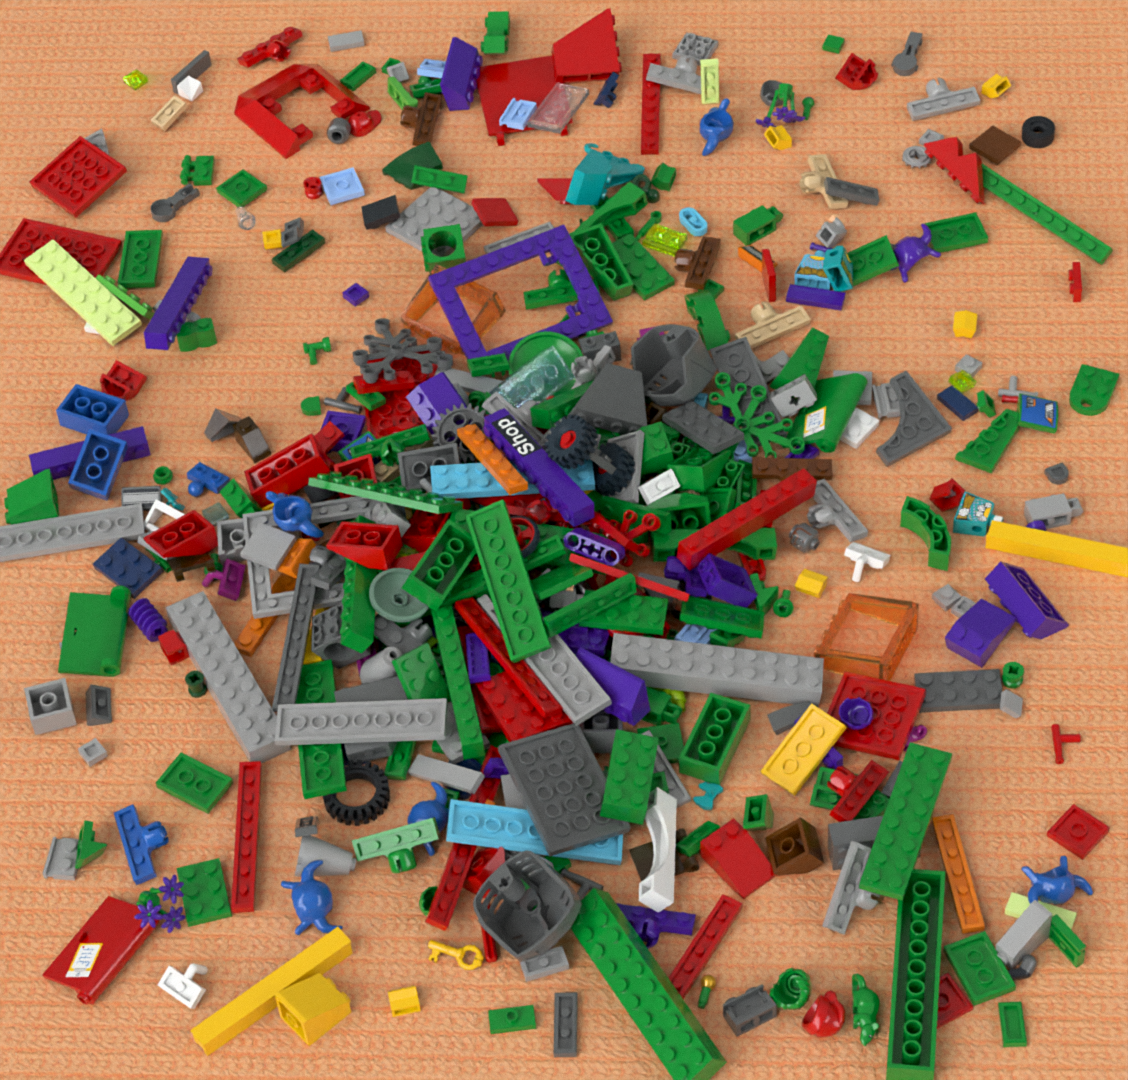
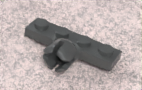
[309,545,346,590]
[374,614,441,669]

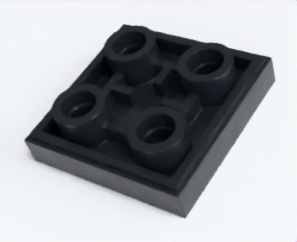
[361,195,400,230]

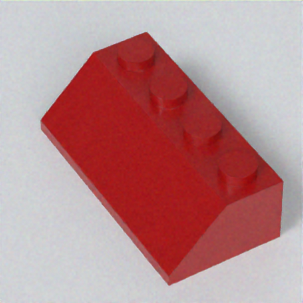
[244,433,331,508]
[401,491,471,553]

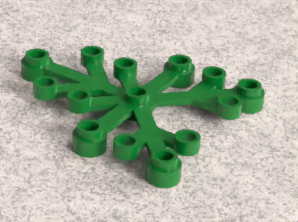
[682,372,805,461]

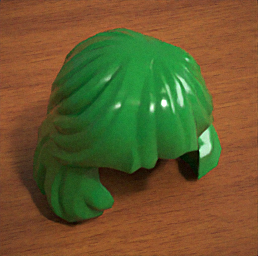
[769,967,812,1010]

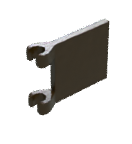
[168,552,216,582]
[629,828,699,881]

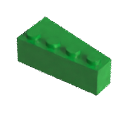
[569,223,634,301]
[769,328,829,400]

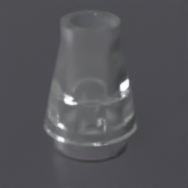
[235,206,256,230]

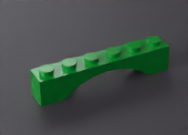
[556,182,648,267]
[651,527,777,562]

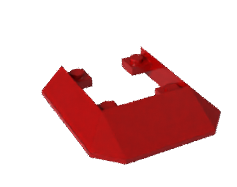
[234,64,370,159]

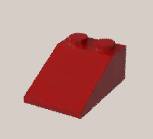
[143,510,218,558]
[326,522,403,570]
[700,818,777,900]

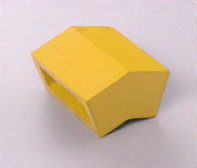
[981,74,1011,98]
[764,125,792,150]
[953,310,977,338]
[795,568,828,599]
[388,985,421,1017]

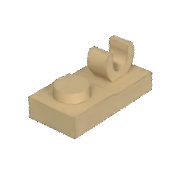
[151,95,188,132]

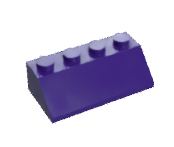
[440,37,483,111]
[406,372,482,450]
[985,561,1069,639]
[576,648,651,726]

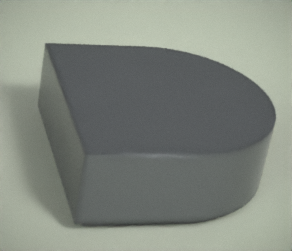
[1044,462,1069,485]

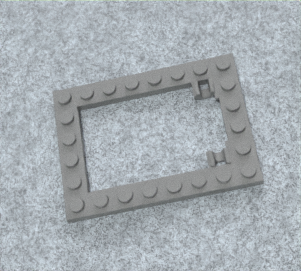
[242,496,407,619]

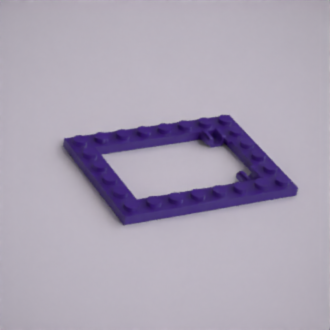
[428,225,613,363]

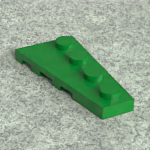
[955,409,1021,474]

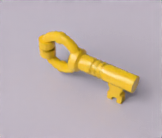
[428,940,484,970]

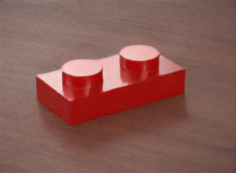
[1068,262,1082,302]

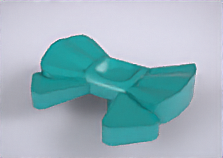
[161,488,185,511]
[693,782,723,810]

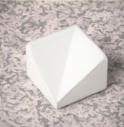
[177,76,203,101]

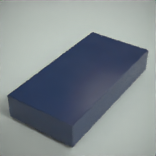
[937,385,978,421]

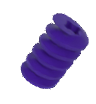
[128,598,168,642]

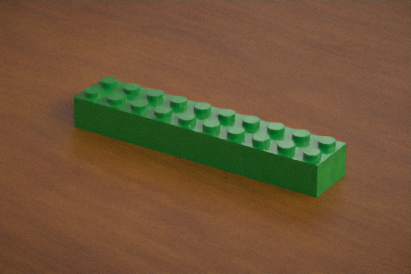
[886,869,946,1080]
[571,888,727,1080]

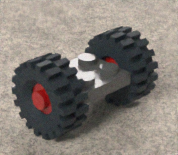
[545,414,635,496]

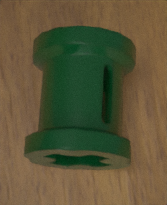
[185,670,207,698]

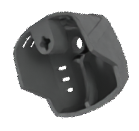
[631,324,717,407]
[473,850,582,962]

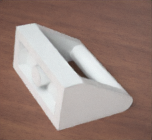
[144,499,185,531]

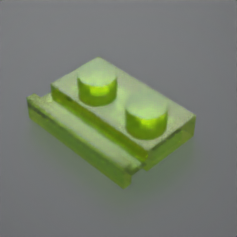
[642,223,687,257]

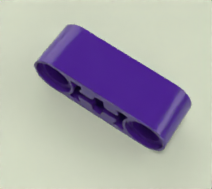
[563,528,625,566]

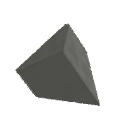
[204,408,242,442]

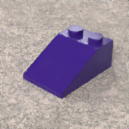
[945,598,1017,668]

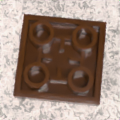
[969,125,1021,165]

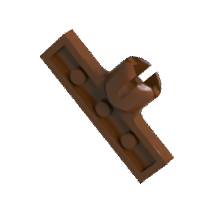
[400,92,442,146]
[674,236,721,290]
[752,458,833,482]

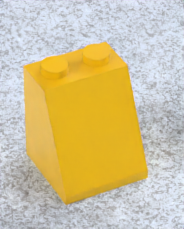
[275,973,351,1046]

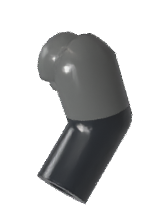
[1007,954,1037,981]

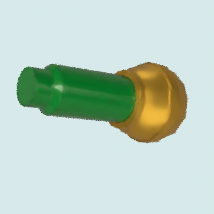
[698,975,716,1009]

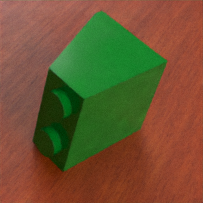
[4,469,59,525]

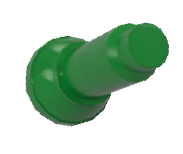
[802,97,815,120]

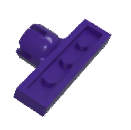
[664,556,707,597]
[616,903,696,949]

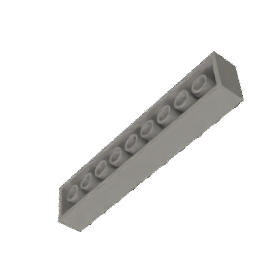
[166,591,291,763]
[610,633,824,707]

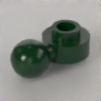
[632,174,660,203]

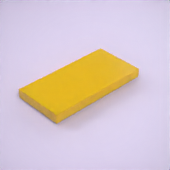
[760,703,846,796]

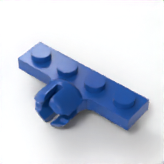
[114,804,169,885]

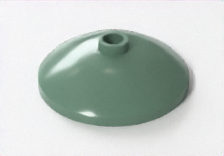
[369,568,429,622]

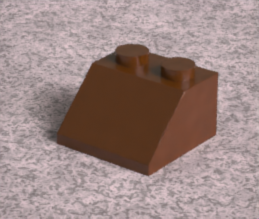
[765,817,824,875]

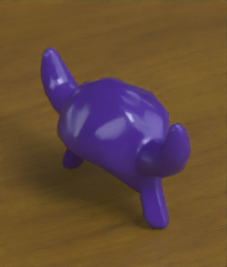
[891,223,941,283]

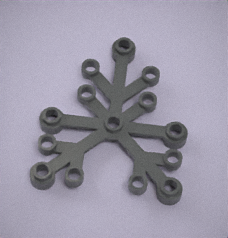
[353,318,453,383]

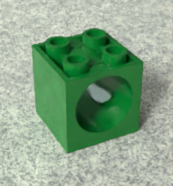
[420,224,466,275]

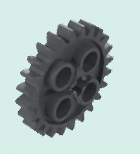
[432,403,494,464]

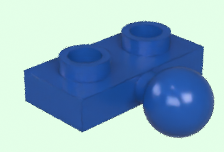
[187,462,230,497]

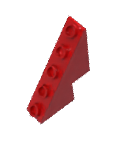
[924,136,985,205]

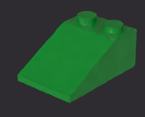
[637,422,674,475]
[667,447,731,493]

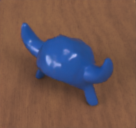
[700,98,734,156]
[266,491,324,538]
[407,782,449,856]
[1021,855,1093,905]
[281,860,343,935]

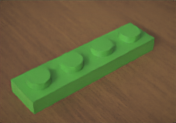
[96,274,155,320]

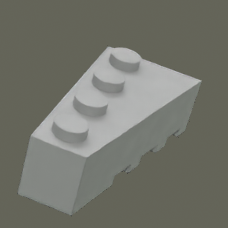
[217,518,301,566]

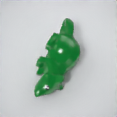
[852,973,880,1046]

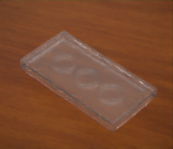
[527,83,589,134]

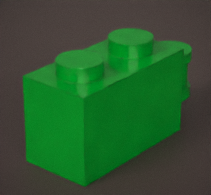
[733,205,783,246]
[220,478,263,518]
[641,686,683,726]

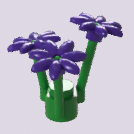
[756,83,806,128]
[134,875,186,933]

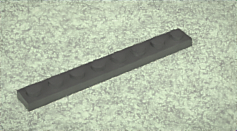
[272,564,320,712]

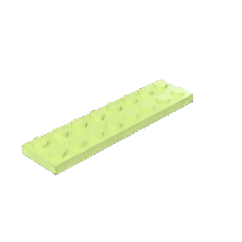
[24,240,142,346]

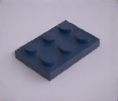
[93,538,163,599]

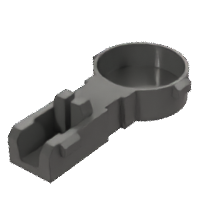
[891,31,923,76]
[150,184,200,222]

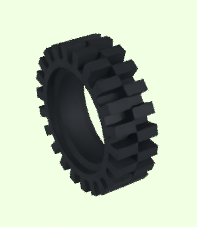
[323,760,390,826]

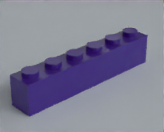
[29,426,151,480]

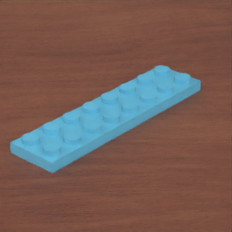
[430,459,595,499]
[446,799,623,865]

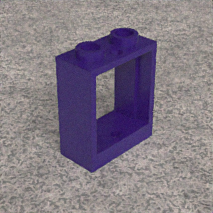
[696,553,758,608]

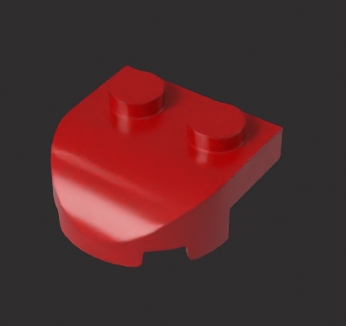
[835,53,878,90]
[100,360,147,401]

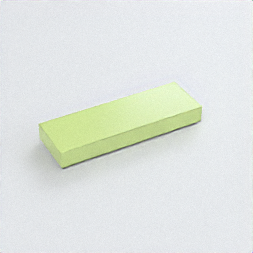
[700,59,719,104]
[1004,892,1077,930]

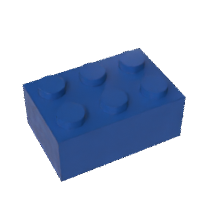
[56,384,129,435]
[68,429,128,501]

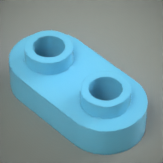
[679,207,707,236]

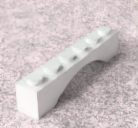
[638,787,677,913]

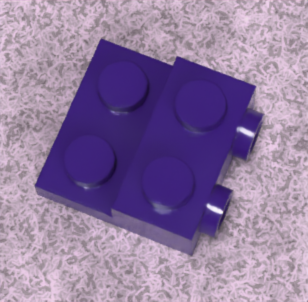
[321,410,366,454]

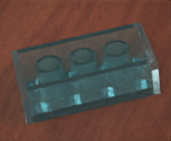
[489,345,575,408]

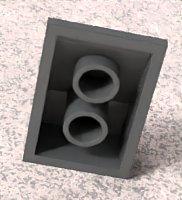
[397,443,462,492]
[580,710,623,754]

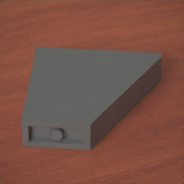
[567,363,647,435]
[334,676,408,765]

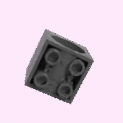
[312,603,371,669]

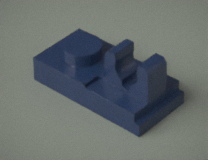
[593,72,619,108]

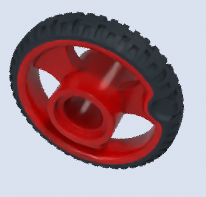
[510,516,540,559]

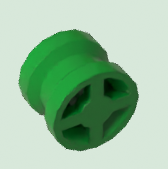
[1002,662,1024,689]

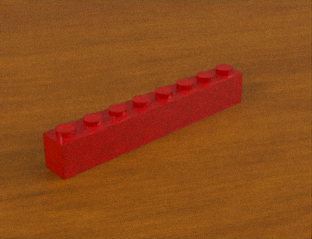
[677,468,817,571]

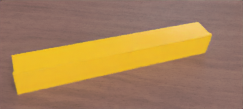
[985,520,1128,578]
[190,927,353,1056]

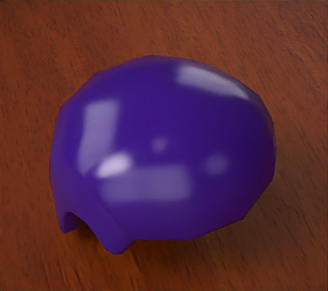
[838,697,874,730]

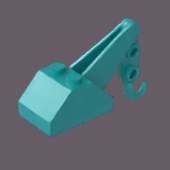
[565,143,645,205]

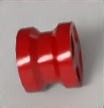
[303,177,323,200]

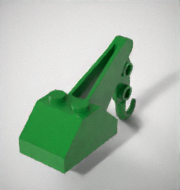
[606,492,711,542]

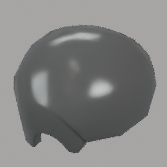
[760,80,783,107]

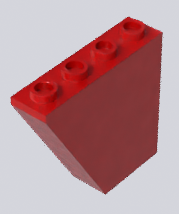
[551,8,622,84]

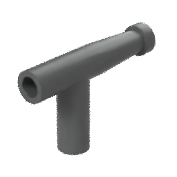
[324,387,362,414]
[561,868,604,901]

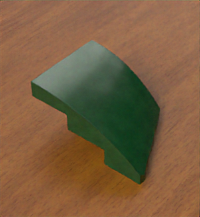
[382,141,443,190]

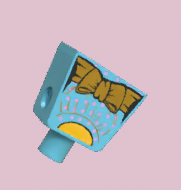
[794,250,830,290]

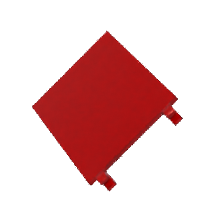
[476,55,573,146]

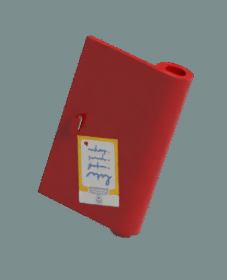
[42,896,160,1005]

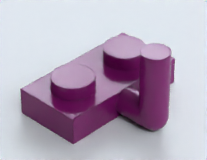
[202,559,246,601]

